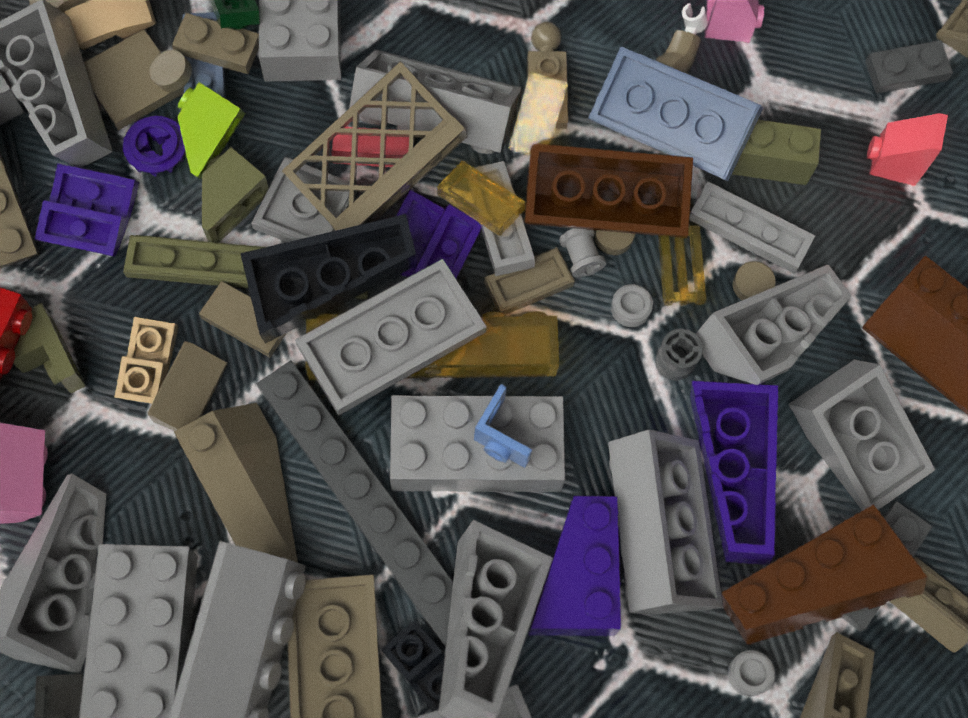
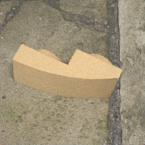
[65,0,156,50]
[114,317,179,404]

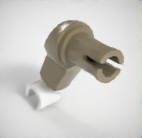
[656,3,708,74]

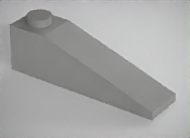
[696,265,852,385]
[0,474,106,673]

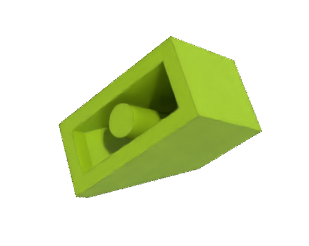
[177,82,245,179]

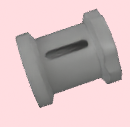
[559,228,606,278]

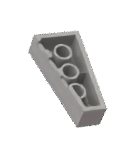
[0,0,113,168]
[439,520,553,718]

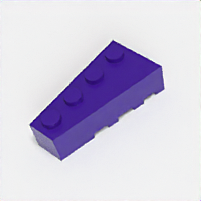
[690,381,778,565]

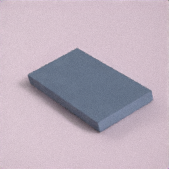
[588,46,764,181]

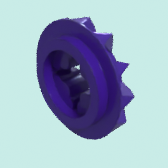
[123,116,185,177]

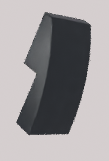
[381,620,445,712]

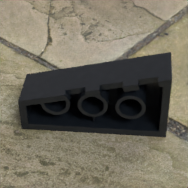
[240,214,416,344]

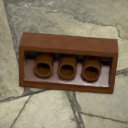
[525,143,693,238]
[861,255,968,415]

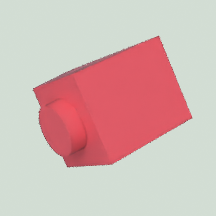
[867,113,948,186]

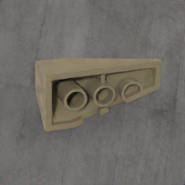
[174,403,298,563]

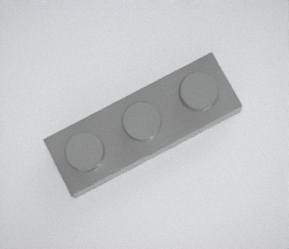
[466,161,535,277]
[689,181,815,274]

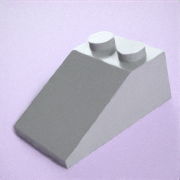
[789,359,935,511]

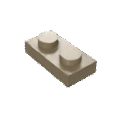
[172,13,259,74]

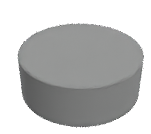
[611,284,653,327]
[728,650,775,697]

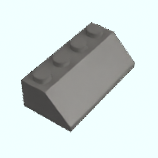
[349,50,522,154]
[608,430,723,614]
[169,541,306,718]

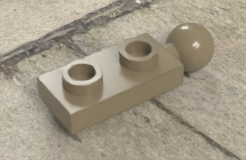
[527,22,568,129]

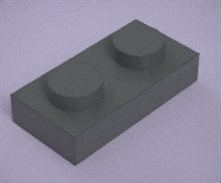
[865,41,953,94]

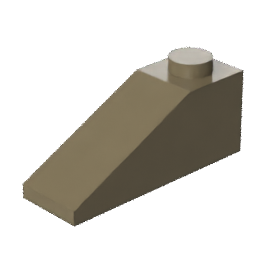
[800,632,874,718]

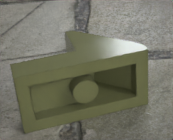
[13,303,86,393]

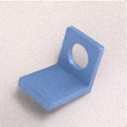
[474,384,532,468]

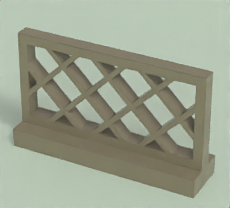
[282,61,467,230]

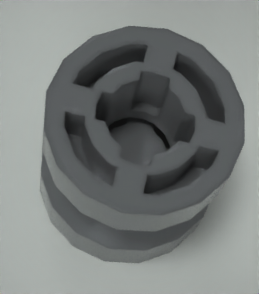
[655,329,703,381]

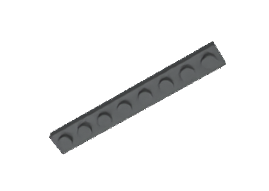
[256,360,453,649]

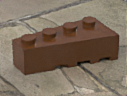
[721,504,928,645]

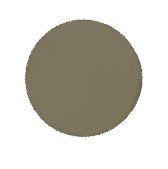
[150,50,192,92]
[594,230,635,255]
[733,261,776,300]

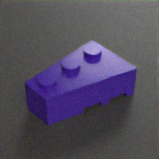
[528,496,621,636]

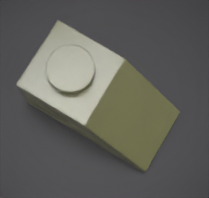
[202,147,269,243]

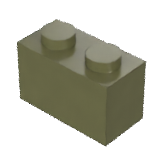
[732,120,821,185]

